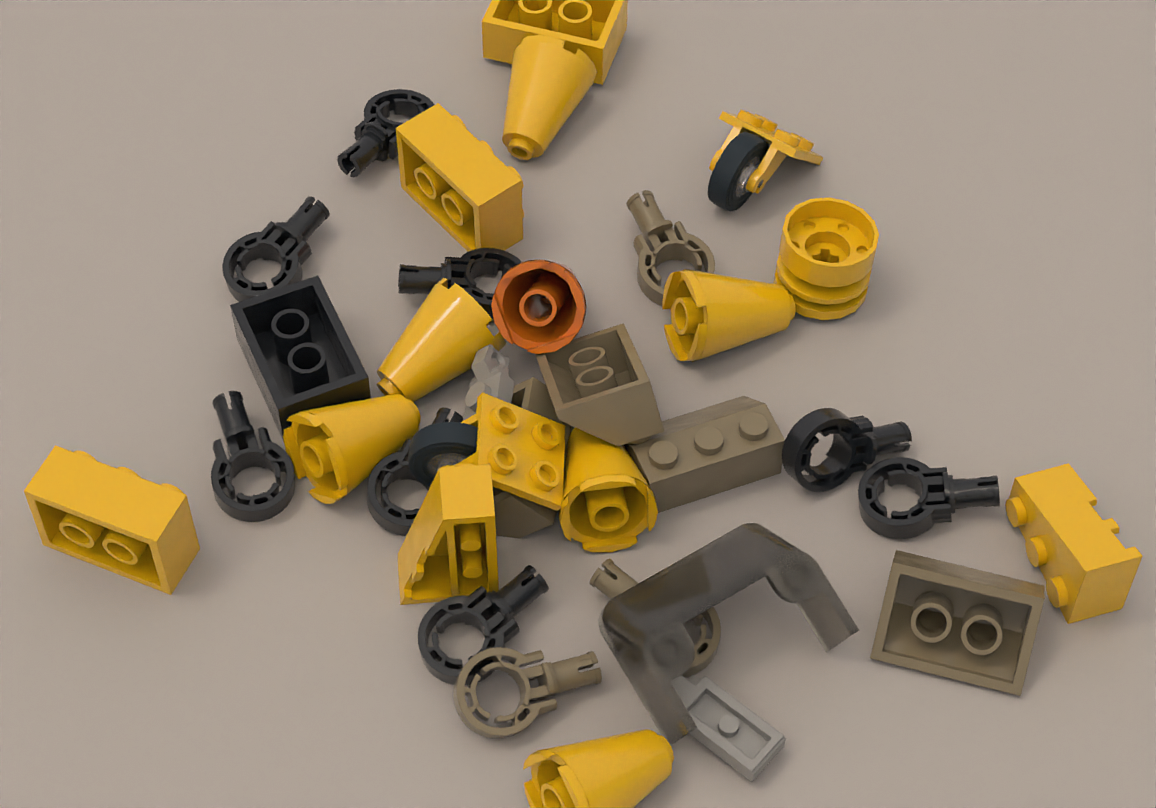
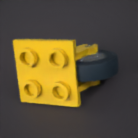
[708,109,824,212]
[408,392,565,511]

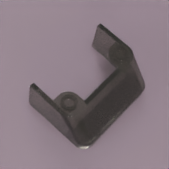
[598,523,859,745]

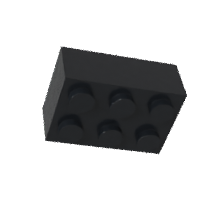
[230,275,371,442]

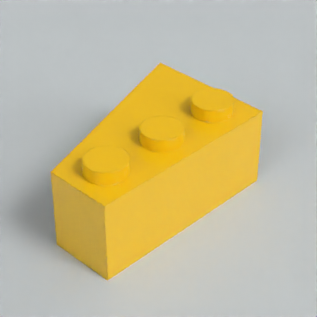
[397,463,499,605]
[1005,463,1143,624]

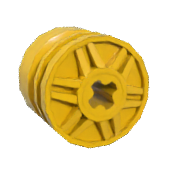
[773,197,879,320]

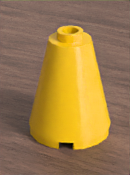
[502,35,597,160]
[662,269,796,362]
[376,278,506,402]
[283,394,421,504]
[559,427,658,553]
[523,729,674,808]

